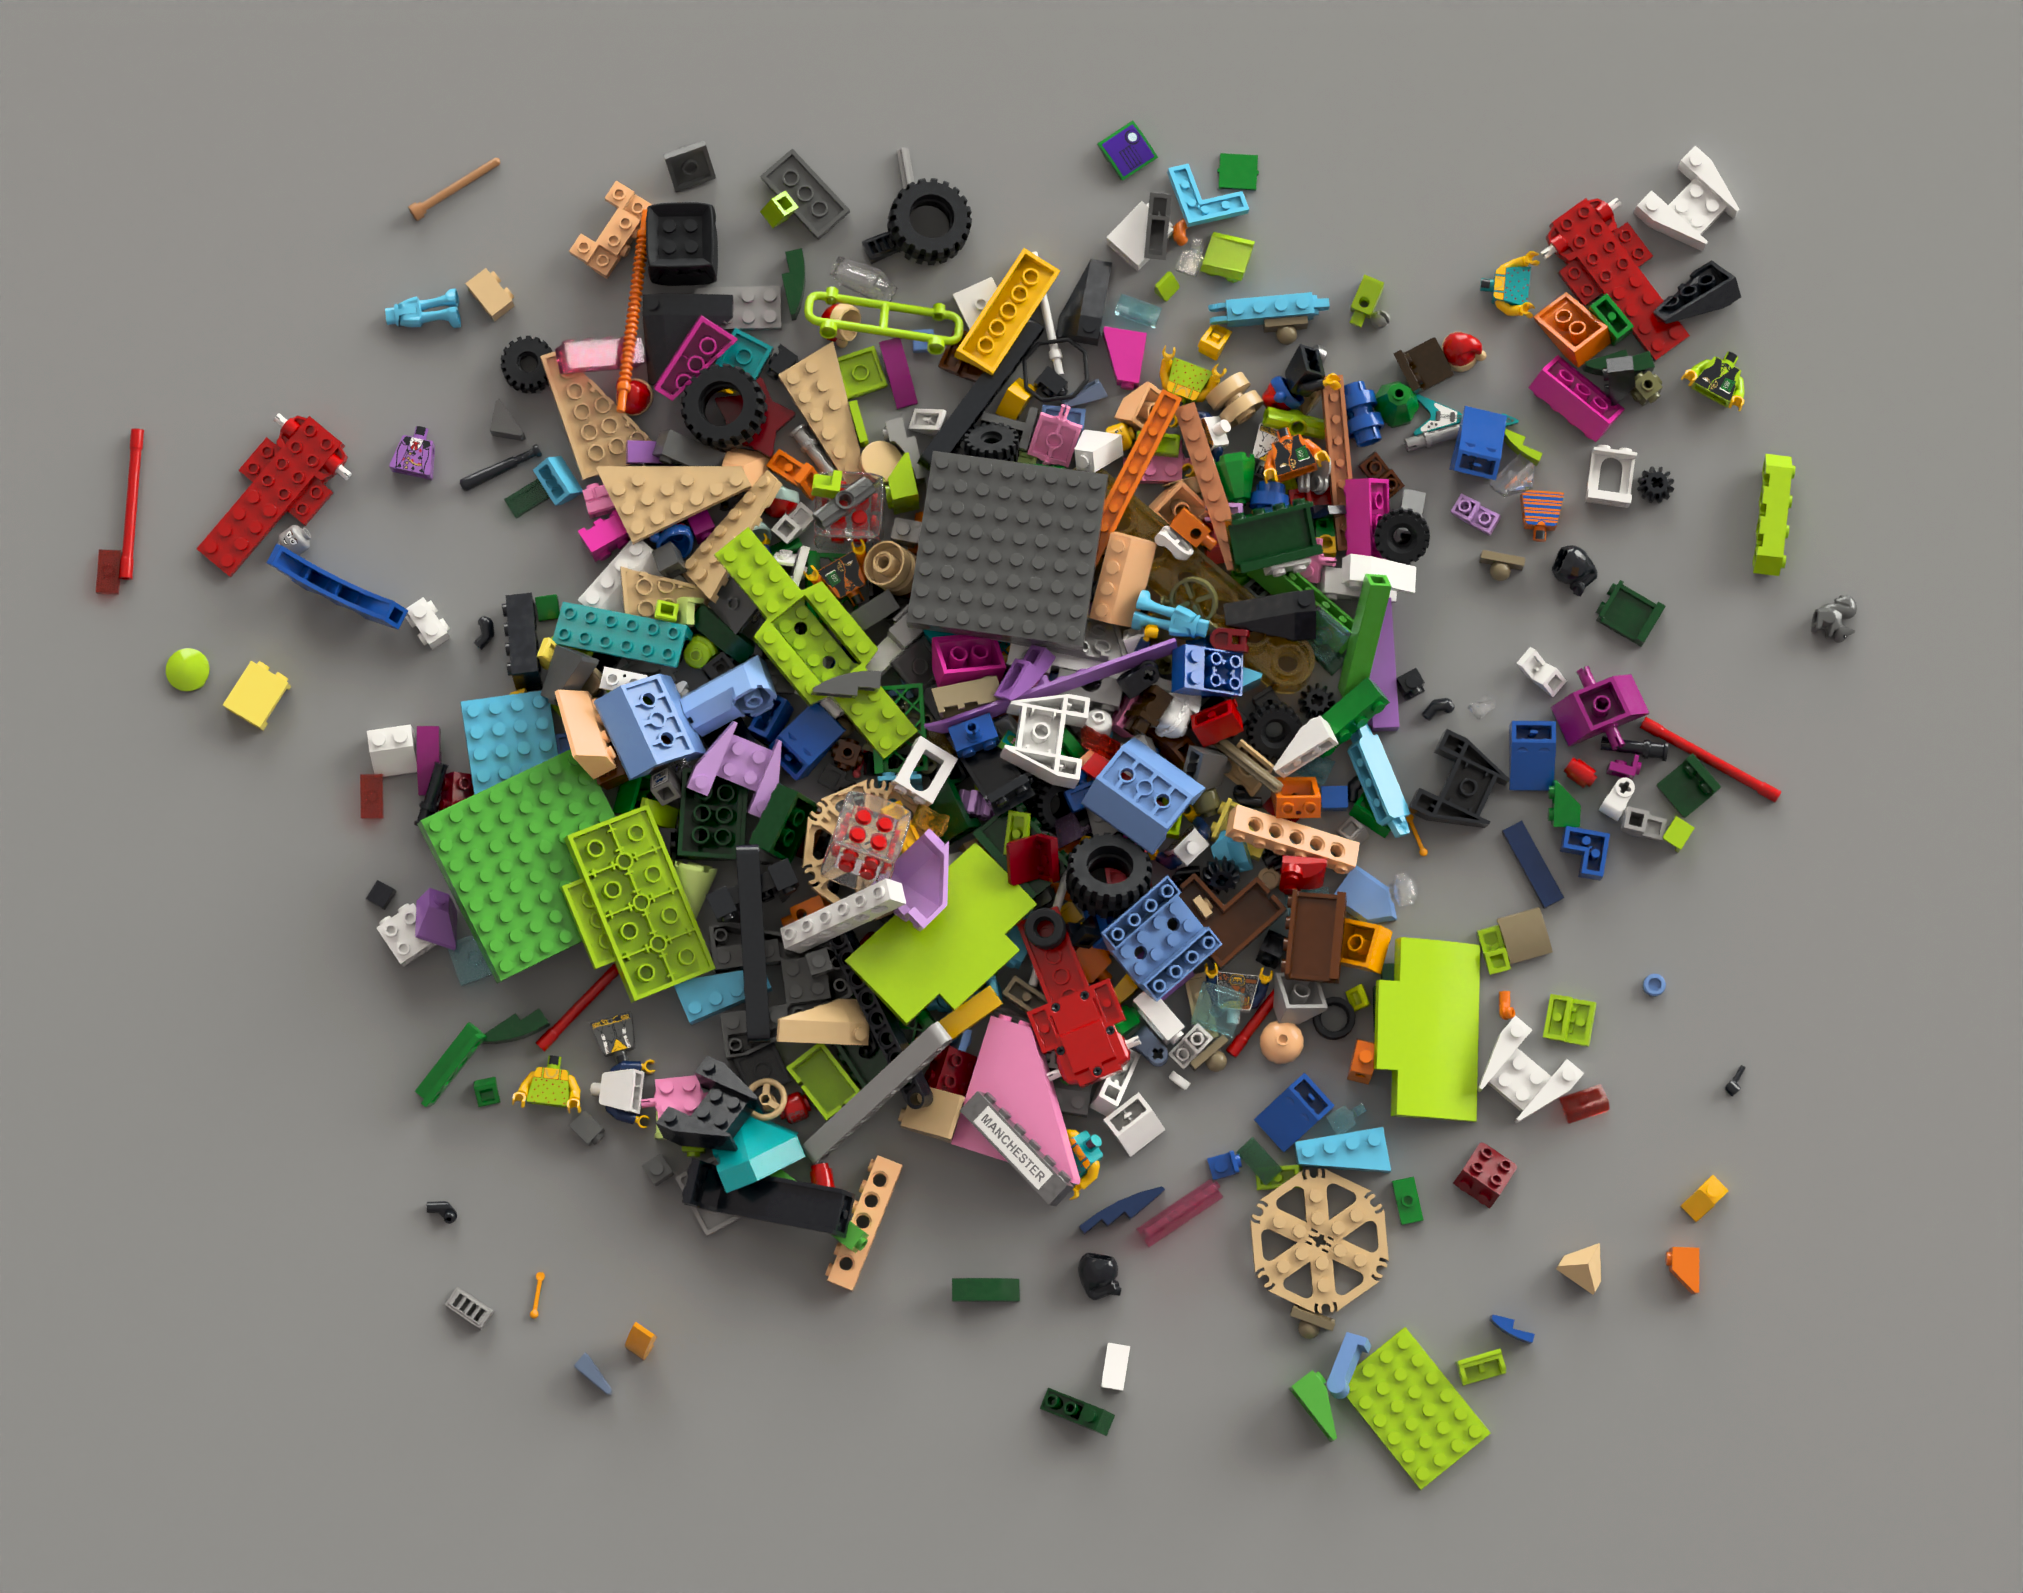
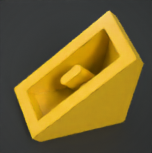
[995,377,1037,420]

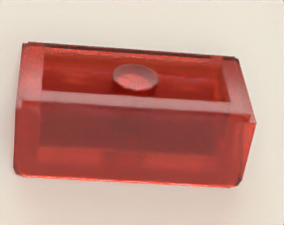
[1559,1084,1610,1124]

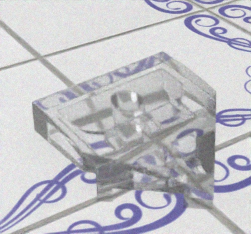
[1489,454,1536,497]

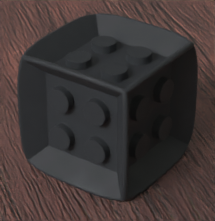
[646,202,718,286]

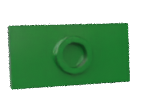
[1392,1176,1424,1225]

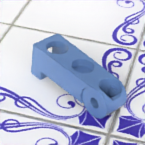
[1327,1332,1372,1399]

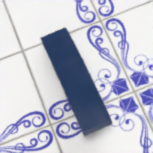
[1079,1186,1165,1235]

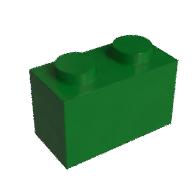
[1588,293,1634,346]

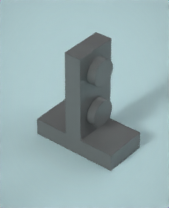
[981,407,1038,453]

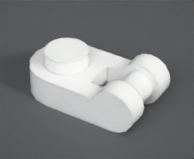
[1155,526,1194,560]

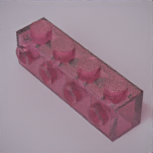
[555,335,646,374]

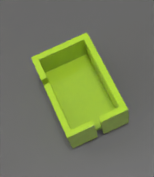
[786,1043,860,1122]

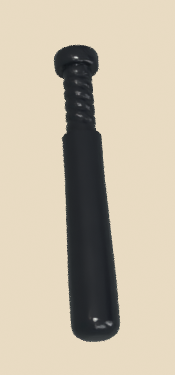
[460,444,542,491]

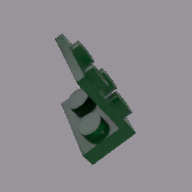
[1656,753,1721,818]

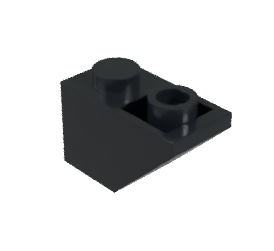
[1603,356,1636,406]

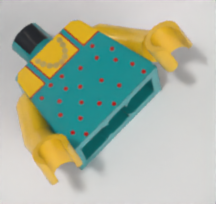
[1480,251,1540,318]
[1066,1129,1103,1200]

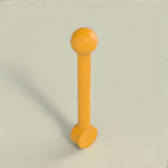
[1406,814,1428,856]
[530,1272,545,1319]

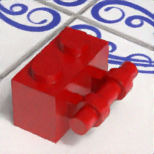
[1191,699,1244,748]

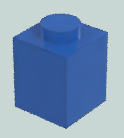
[1320,786,1348,812]

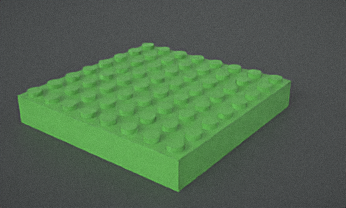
[417,749,615,984]

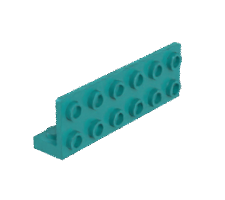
[552,602,693,668]

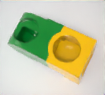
[1314,518,1336,558]

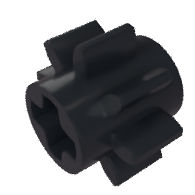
[1261,849,1283,871]

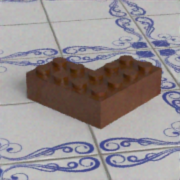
[1172,872,1287,971]

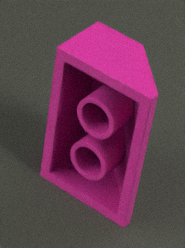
[932,635,1007,687]

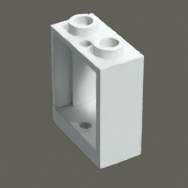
[1132,991,1185,1046]

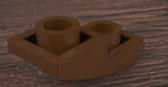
[1358,452,1405,499]

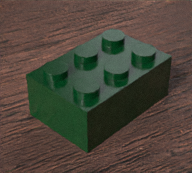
[749,783,818,864]

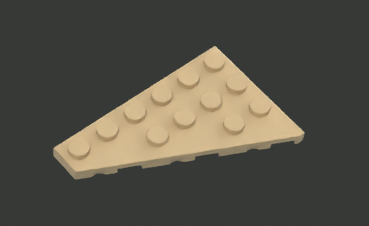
[540,350,652,481]
[596,466,752,545]

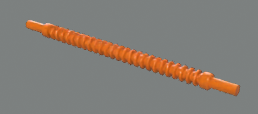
[616,209,647,413]

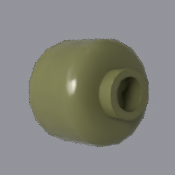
[1193,788,1221,818]

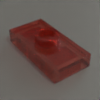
[96,549,122,595]
[1081,725,1121,760]
[360,774,384,819]

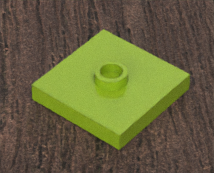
[837,346,888,400]

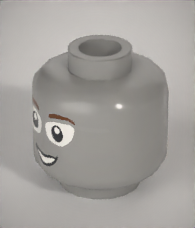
[277,525,311,556]

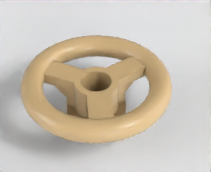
[749,1078,787,1121]

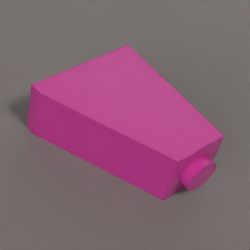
[1103,326,1147,390]

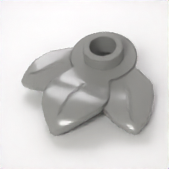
[1310,455,1331,495]

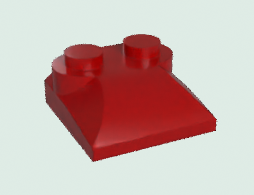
[1279,855,1327,895]

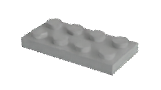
[694,286,782,331]

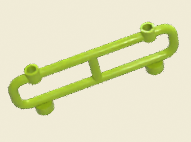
[804,287,964,355]

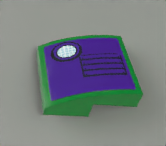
[1097,120,1158,181]

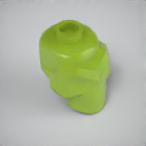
[683,634,720,669]

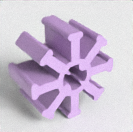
[959,789,995,821]

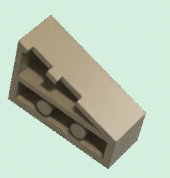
[931,676,1000,720]

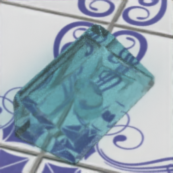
[1114,294,1162,328]
[1295,756,1335,785]

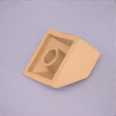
[1114,382,1161,432]
[722,448,770,493]
[1148,480,1209,532]

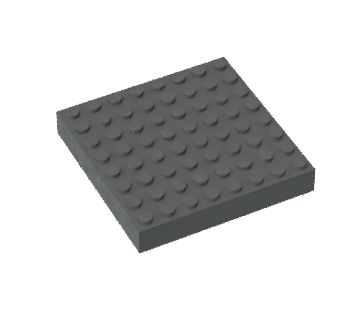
[907,451,1108,652]

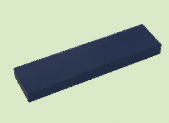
[1502,820,1564,909]

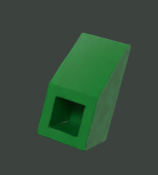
[1548,780,1581,827]

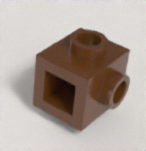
[831,738,865,772]

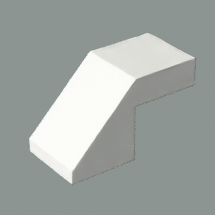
[771,502,814,544]
[1516,647,1567,697]

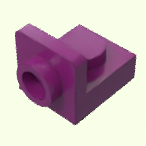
[1606,755,1642,780]

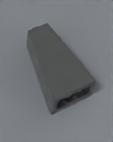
[826,589,900,646]

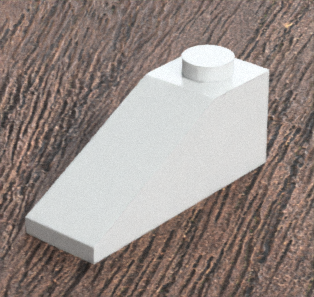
[1273,716,1339,778]
[1089,1049,1141,1117]

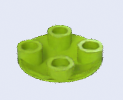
[166,648,210,691]

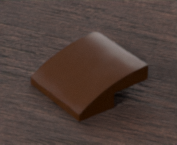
[938,328,984,382]

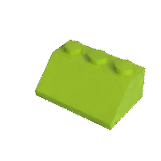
[885,452,920,515]

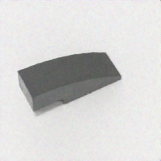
[1144,192,1172,260]
[811,671,881,699]

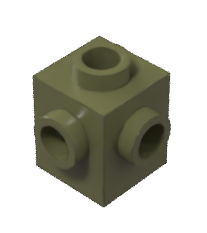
[1630,371,1663,407]

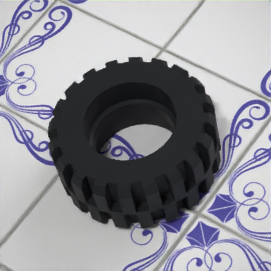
[887,178,972,265]
[681,364,768,451]
[1066,832,1152,919]

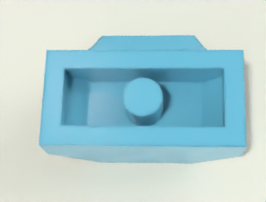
[1210,830,1254,872]

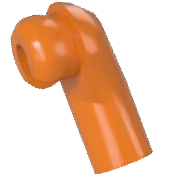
[1173,218,1189,246]
[1499,991,1515,1020]

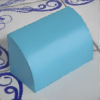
[533,456,583,506]

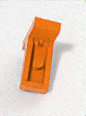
[766,449,818,501]

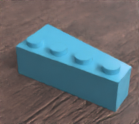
[674,970,773,1025]
[1293,1127,1391,1173]

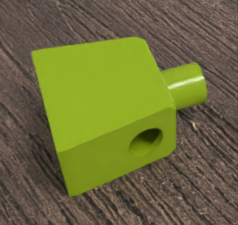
[1349,274,1384,328]

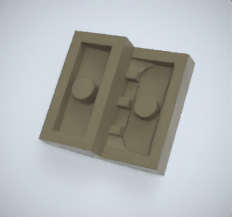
[1497,907,1553,964]

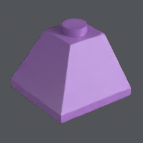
[415,888,457,950]

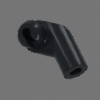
[1421,698,1455,721]
[1347,775,1362,803]
[1171,866,1200,889]

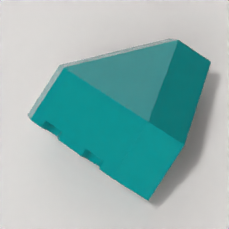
[712,1116,806,1193]

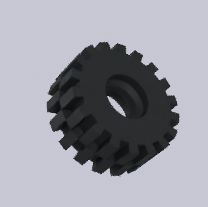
[501,336,553,394]
[964,422,1019,462]
[1375,507,1430,565]
[1246,701,1302,760]

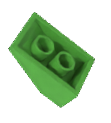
[1289,1370,1337,1442]

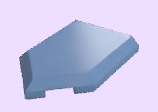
[1334,865,1397,924]

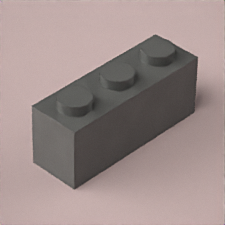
[652,429,725,466]

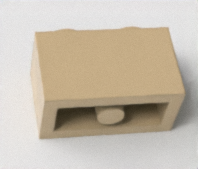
[465,268,515,322]

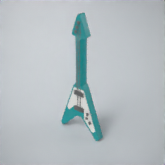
[1414,394,1519,436]

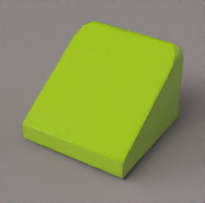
[1154,271,1180,301]
[654,600,679,623]

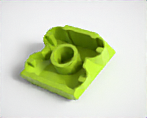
[1200,232,1255,283]

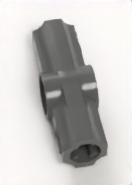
[812,477,876,530]

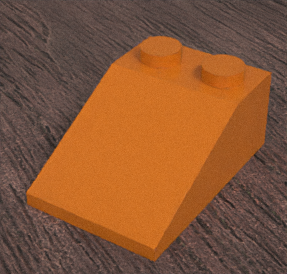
[1533,292,1611,368]

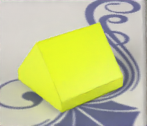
[1345,984,1371,1012]

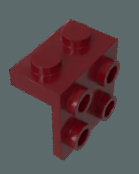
[438,772,474,811]
[1006,833,1060,886]
[924,1046,978,1097]
[1453,1142,1517,1209]

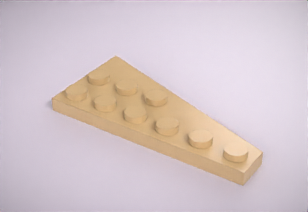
[778,341,863,486]

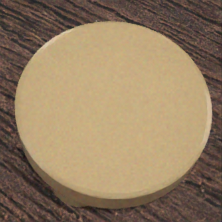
[859,441,902,484]

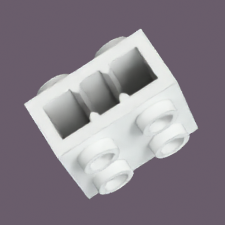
[377,903,437,967]

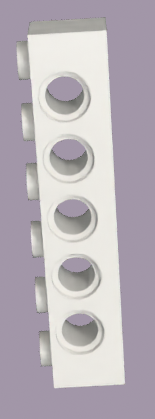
[780,879,906,953]

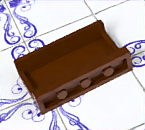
[1281,889,1347,984]

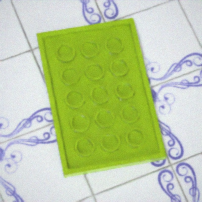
[1346,1327,1491,1490]

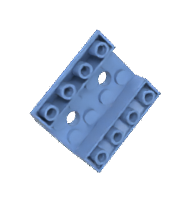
[593,674,706,781]
[1081,737,1206,855]
[1101,875,1222,1002]

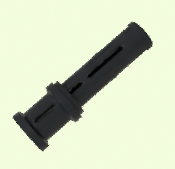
[1600,736,1669,762]
[414,761,449,826]

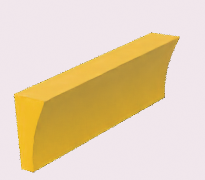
[954,248,1060,376]

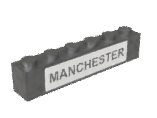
[959,1091,1074,1206]

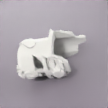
[1155,692,1202,738]

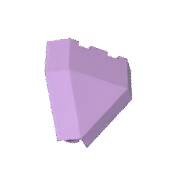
[870,828,949,931]

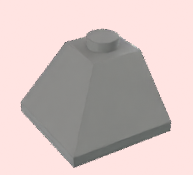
[1273,973,1328,1024]

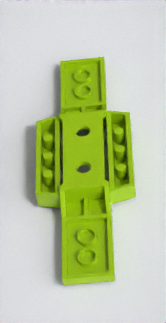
[714,527,918,760]

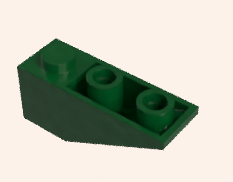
[1040,1388,1115,1436]

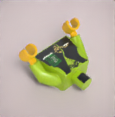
[1681,351,1745,411]

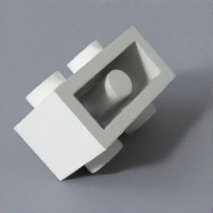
[405,597,450,650]

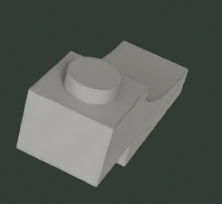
[882,417,925,484]

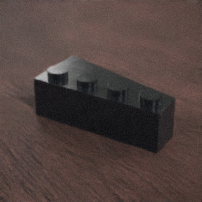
[502,592,543,692]

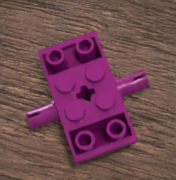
[1551,666,1649,750]

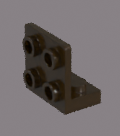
[1393,337,1454,395]

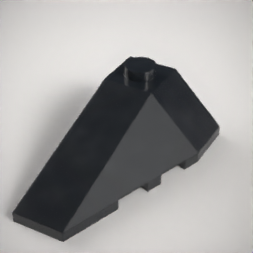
[1056,259,1112,346]
[1653,260,1741,324]
[1223,590,1316,642]

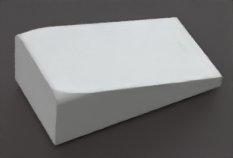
[1101,1343,1130,1391]

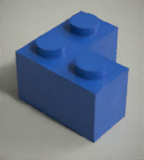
[1560,826,1610,881]

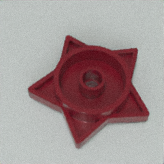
[715,377,796,459]

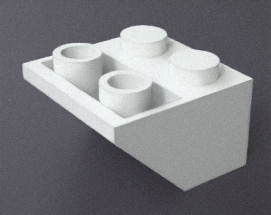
[1103,1092,1165,1157]

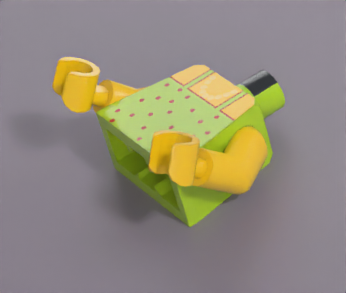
[1159,345,1227,407]
[512,1055,581,1113]

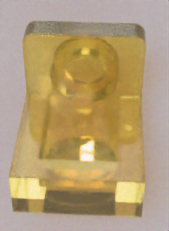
[911,804,950,837]

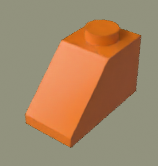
[1665,1247,1699,1294]

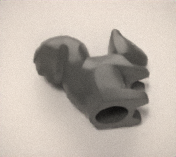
[1811,595,1857,643]

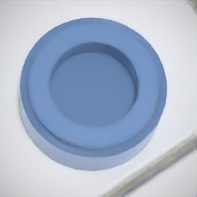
[1643,974,1666,997]

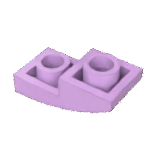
[1451,493,1501,536]

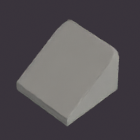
[1336,816,1369,846]

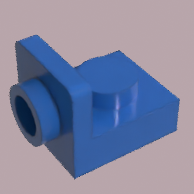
[1207,1150,1242,1181]

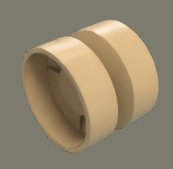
[1205,372,1264,428]
[864,541,917,596]

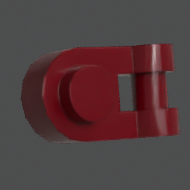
[1210,628,1250,654]

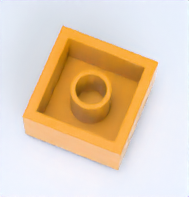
[1341,918,1392,974]

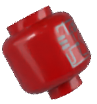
[780,1092,812,1124]

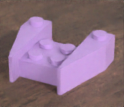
[686,721,782,818]

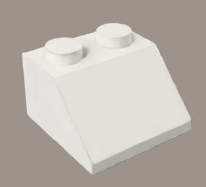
[367,724,417,778]

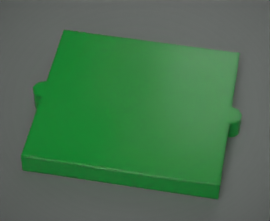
[1217,153,1259,191]

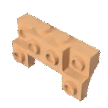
[569,181,652,279]

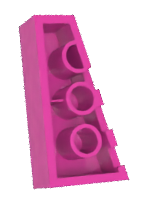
[578,510,631,562]

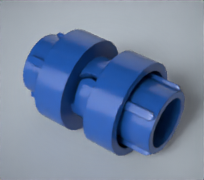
[1344,381,1385,447]
[1249,481,1290,510]

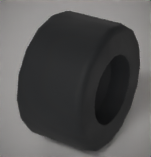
[1024,908,1067,950]

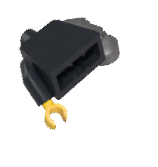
[1285,344,1341,398]

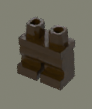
[1123,685,1174,736]

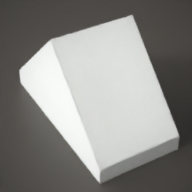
[908,408,947,437]

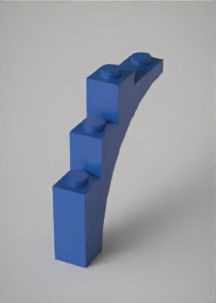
[266,544,408,630]

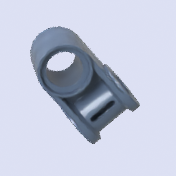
[1129,1025,1168,1067]

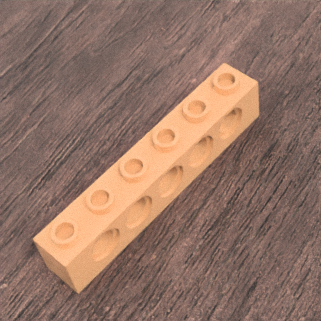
[1225,805,1360,874]
[825,1155,903,1292]

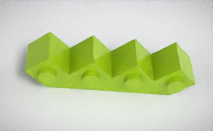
[1752,454,1796,576]

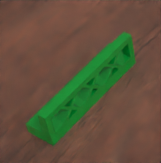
[415,1022,487,1107]

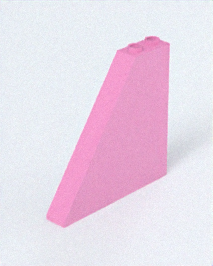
[951,1014,1080,1184]

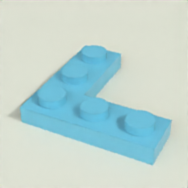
[1167,164,1249,227]

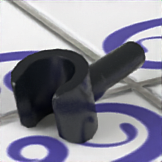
[1725,1065,1746,1096]

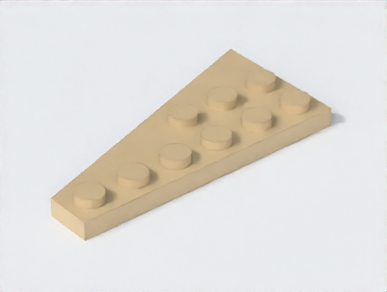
[685,470,782,603]
[620,566,757,627]

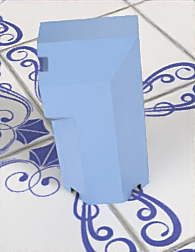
[680,655,777,737]

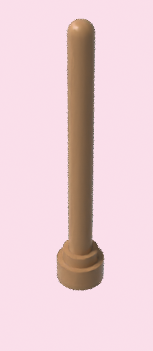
[408,158,500,221]

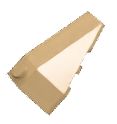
[777,998,869,1045]

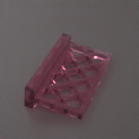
[1137,1179,1223,1248]

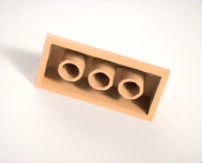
[1089,532,1157,627]
[555,690,617,780]

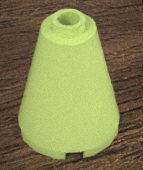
[674,860,717,919]

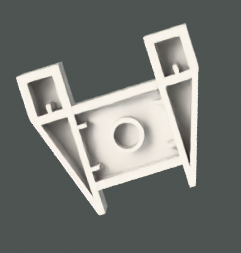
[1634,146,1739,251]
[1317,554,1416,602]
[1000,694,1090,789]
[1477,1016,1584,1124]

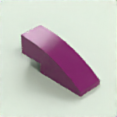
[879,338,918,410]
[417,726,442,796]

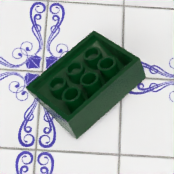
[675,768,748,861]

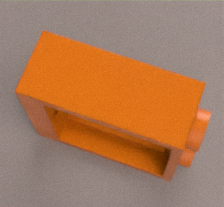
[1271,777,1321,818]

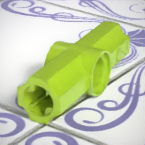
[1262,407,1325,440]

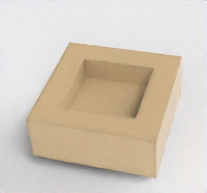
[1192,895,1213,920]

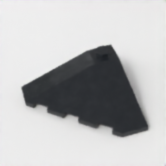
[642,293,733,385]

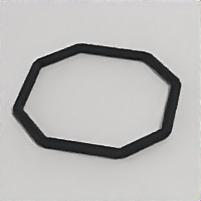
[1022,338,1089,403]

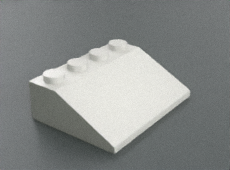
[578,540,687,613]

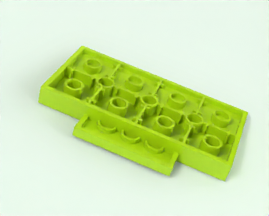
[560,804,716,1003]
[845,842,1037,1026]
[1374,937,1480,1122]

